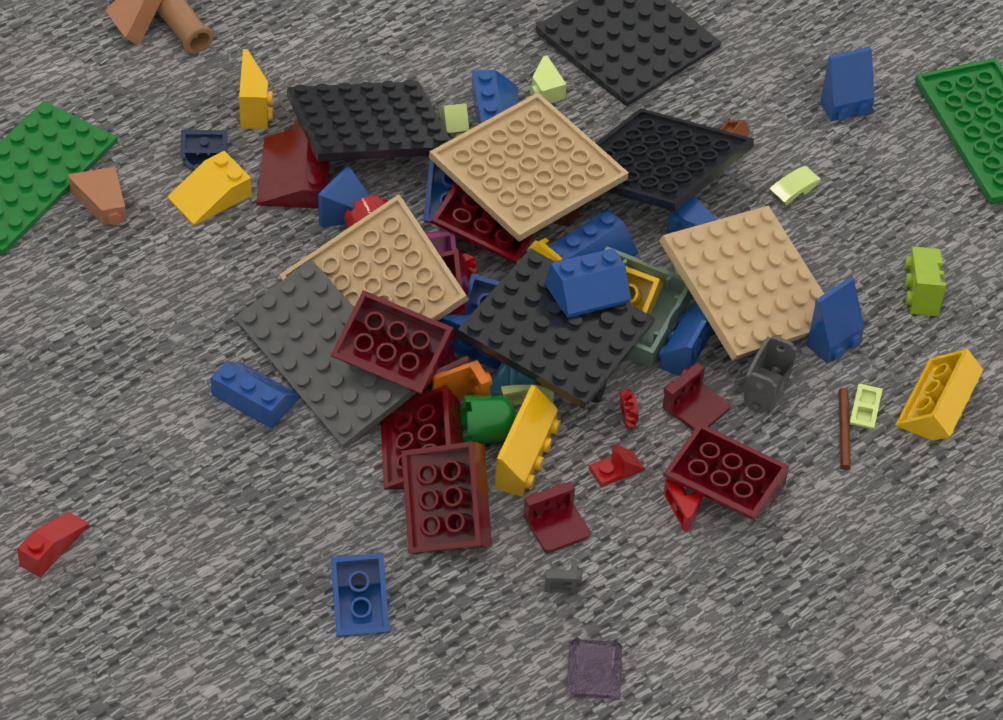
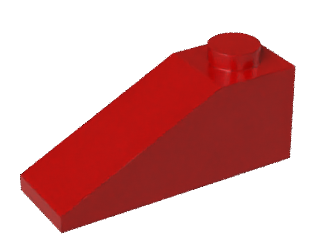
[17,512,89,578]

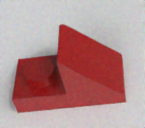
[589,444,645,488]
[663,479,703,532]

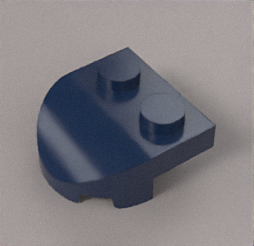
[180,130,228,171]

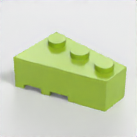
[905,246,946,316]

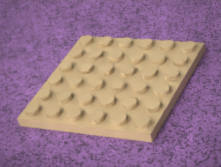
[429,93,628,241]
[279,194,469,321]
[659,205,824,361]

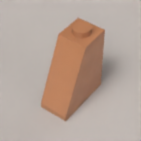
[105,0,162,45]
[69,167,127,225]

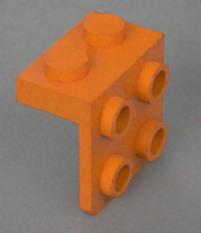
[432,360,492,401]

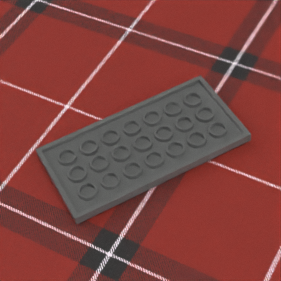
[235,259,416,448]

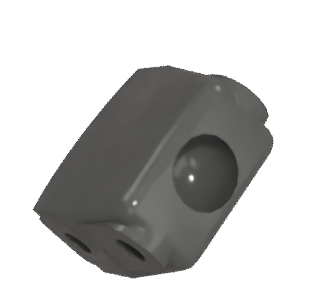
[744,336,797,413]

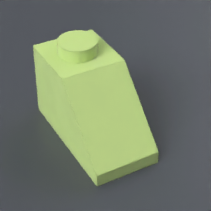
[530,55,566,103]
[438,103,469,137]

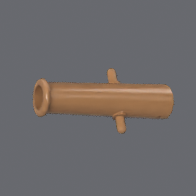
[156,0,214,54]

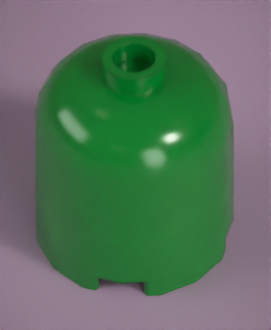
[461,395,519,444]

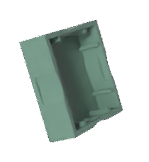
[605,246,693,368]

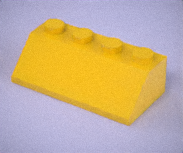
[895,349,983,441]
[495,385,561,497]

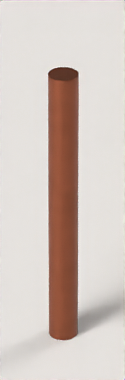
[838,388,851,470]

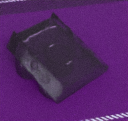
[566,637,622,700]

